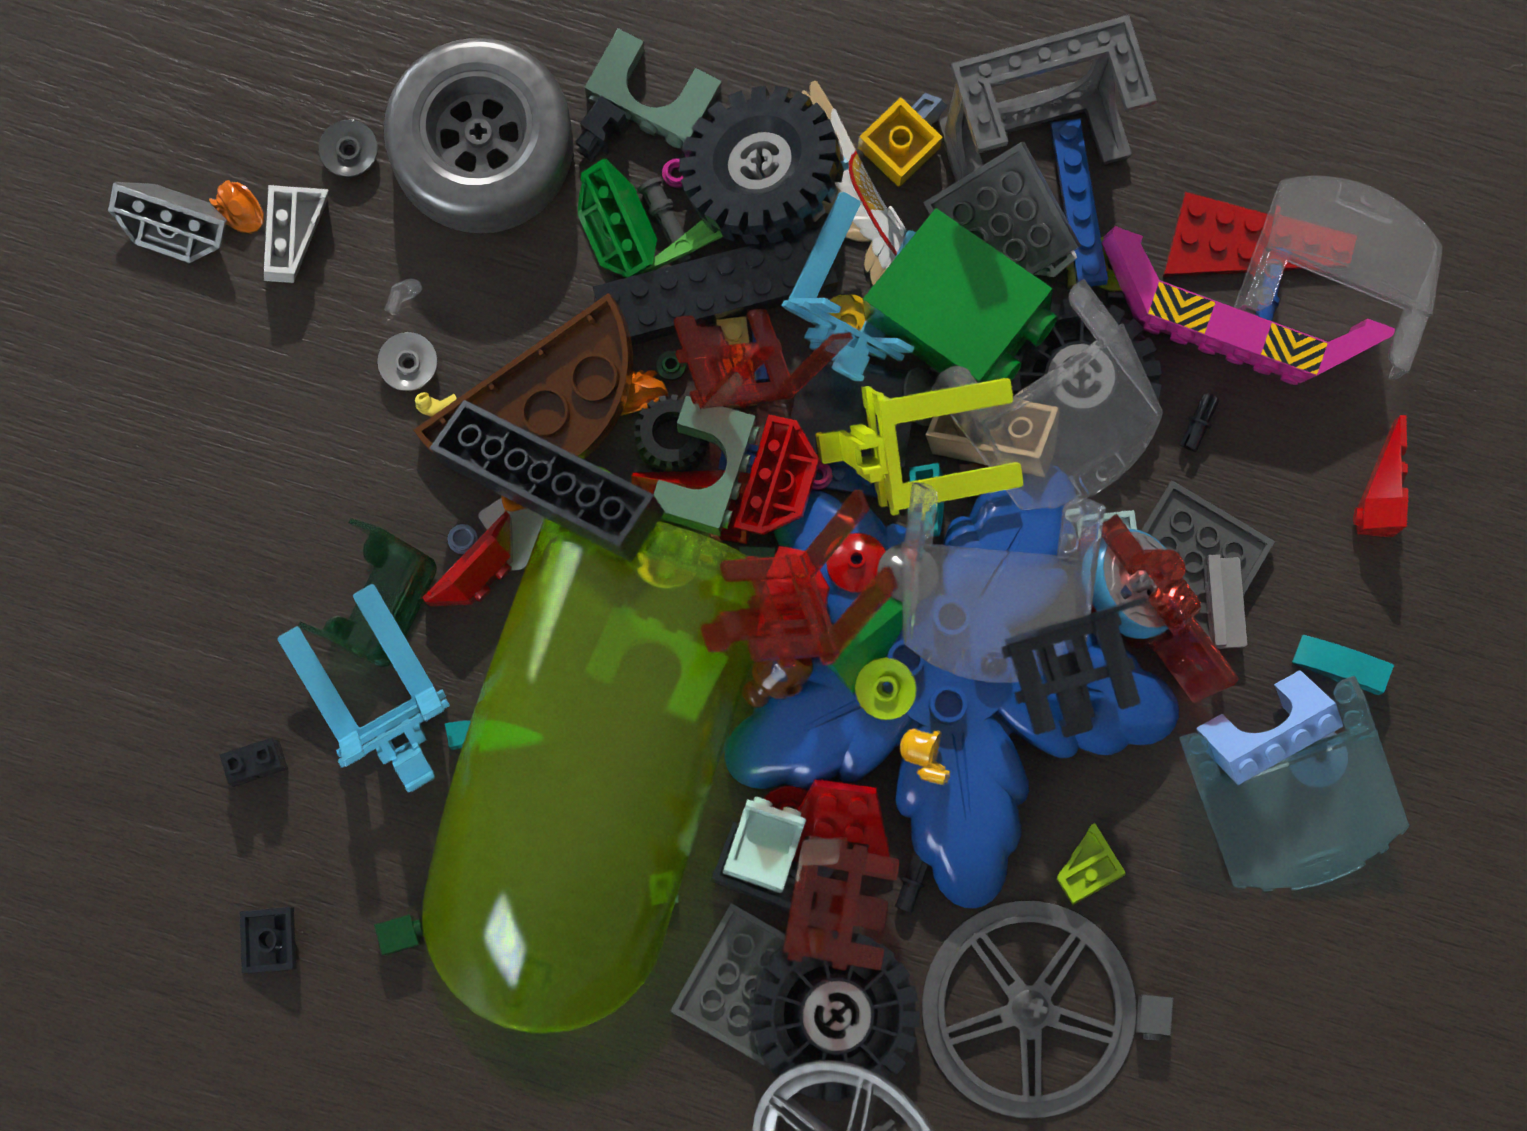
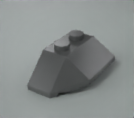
[108,182,227,263]

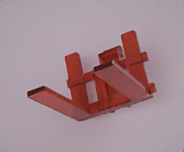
[673,309,853,409]
[700,490,898,668]
[783,836,899,970]

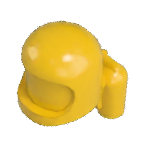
[900,729,951,785]

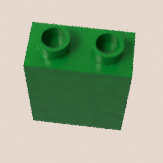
[863,208,1058,386]

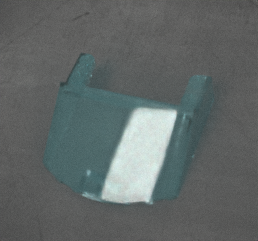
[1179,676,1409,891]

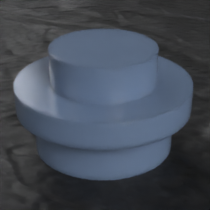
[448,524,478,554]

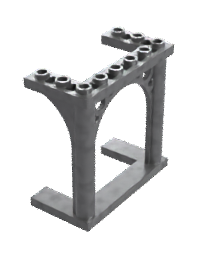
[938,15,1157,182]

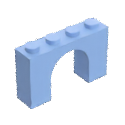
[1196,670,1343,785]

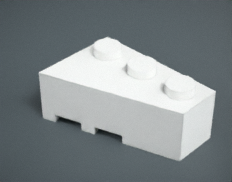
[264,185,329,283]

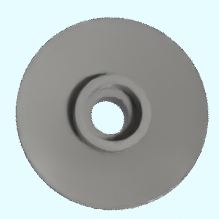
[378,332,437,391]

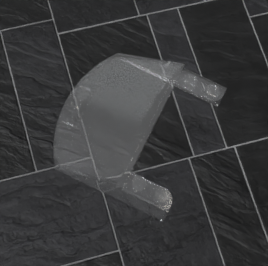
[1234,176,1443,380]
[932,279,1163,510]
[901,482,1105,683]

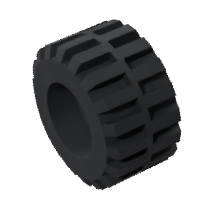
[634,395,709,472]

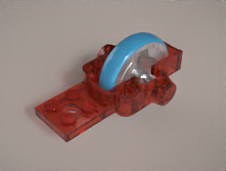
[1073,514,1239,703]

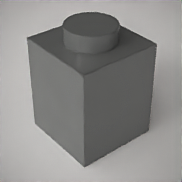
[1135,995,1173,1041]

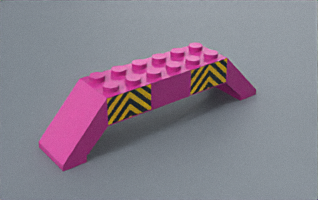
[1102,226,1395,385]

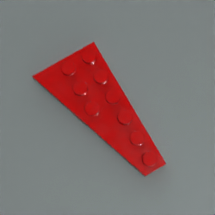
[1163,192,1356,277]

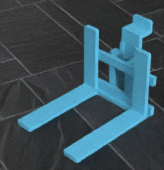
[781,192,916,381]
[278,584,450,792]

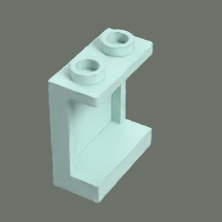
[723,797,806,893]

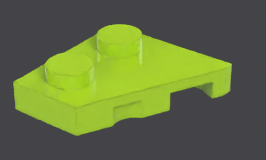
[1057,823,1126,905]

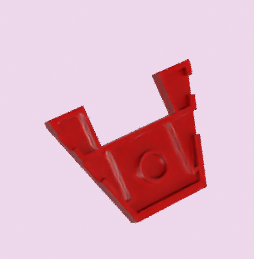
[792,779,893,875]

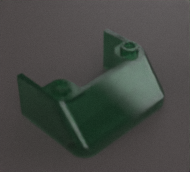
[298,518,437,667]

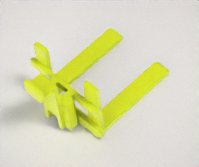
[815,378,1023,516]

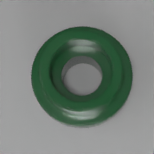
[656,351,686,380]

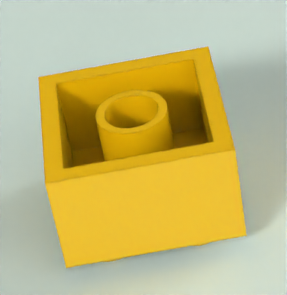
[858,97,943,187]

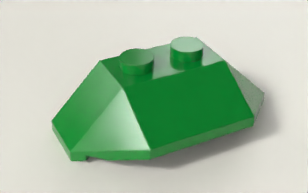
[577,159,657,278]

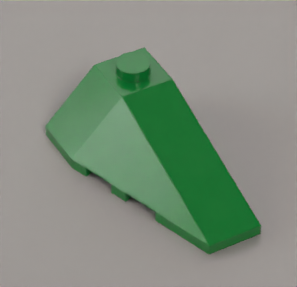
[812,586,918,694]

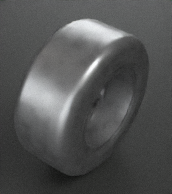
[384,38,573,233]

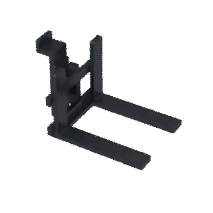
[1000,597,1148,738]

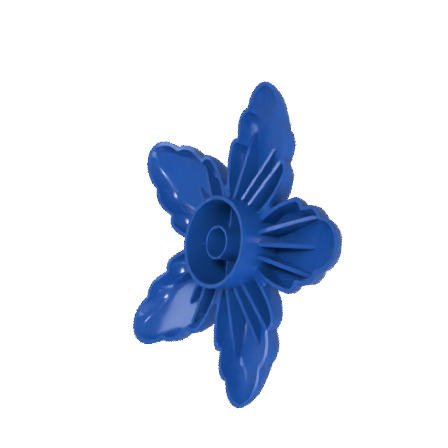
[725,463,1179,908]

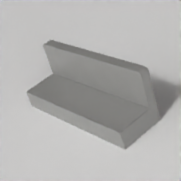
[1203,554,1247,649]

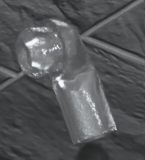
[384,278,422,315]

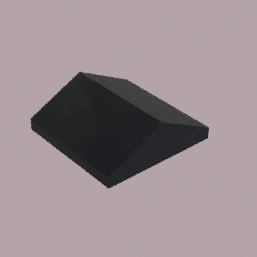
[240,907,296,973]

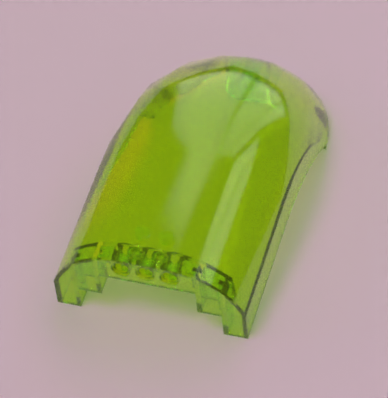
[422,517,768,1034]

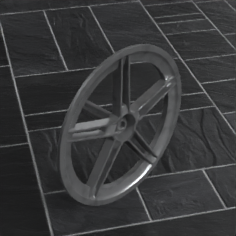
[922,901,1137,1118]
[753,1061,933,1131]

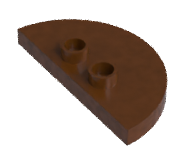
[413,293,633,460]

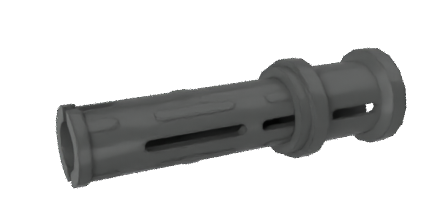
[637,177,697,264]

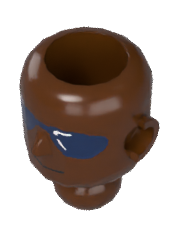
[742,639,813,708]

